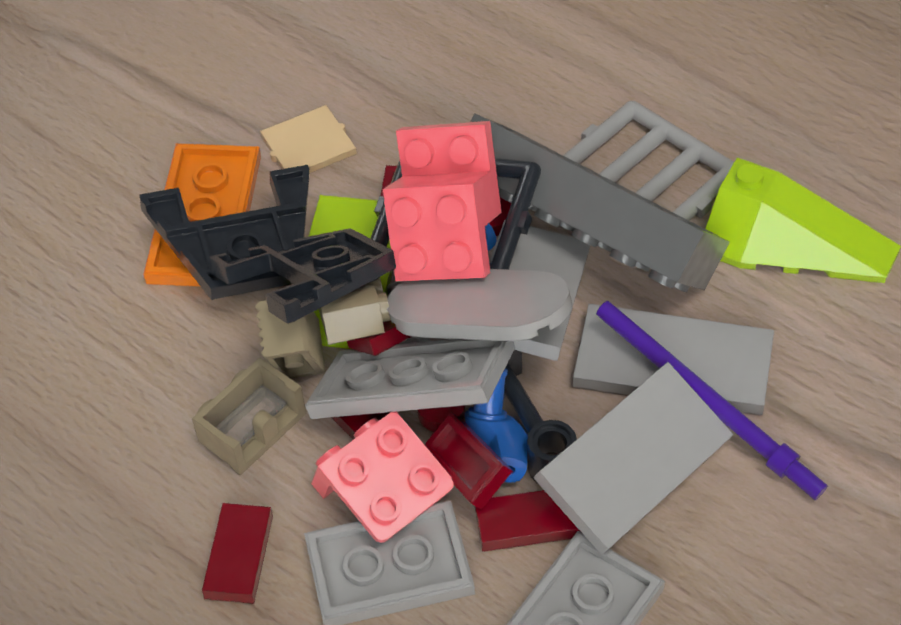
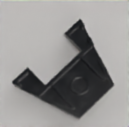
[139,165,309,300]
[209,228,396,324]

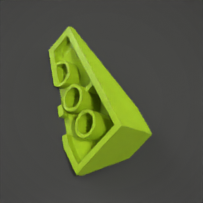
[705,157,901,283]

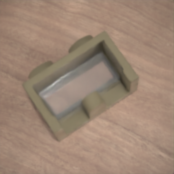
[192,357,306,476]

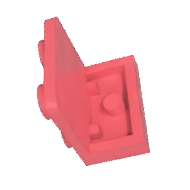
[311,411,454,543]

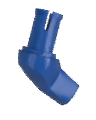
[465,368,528,483]

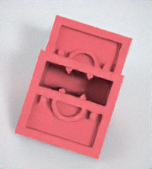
[382,121,502,281]

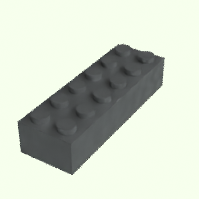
[470,113,730,293]

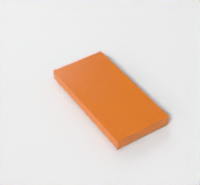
[143,143,261,287]

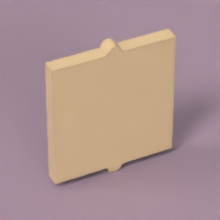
[260,105,357,173]

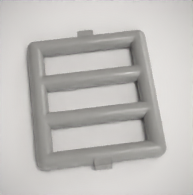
[563,101,734,221]

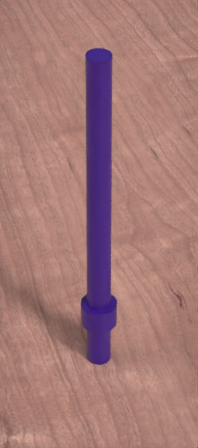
[596,301,828,501]

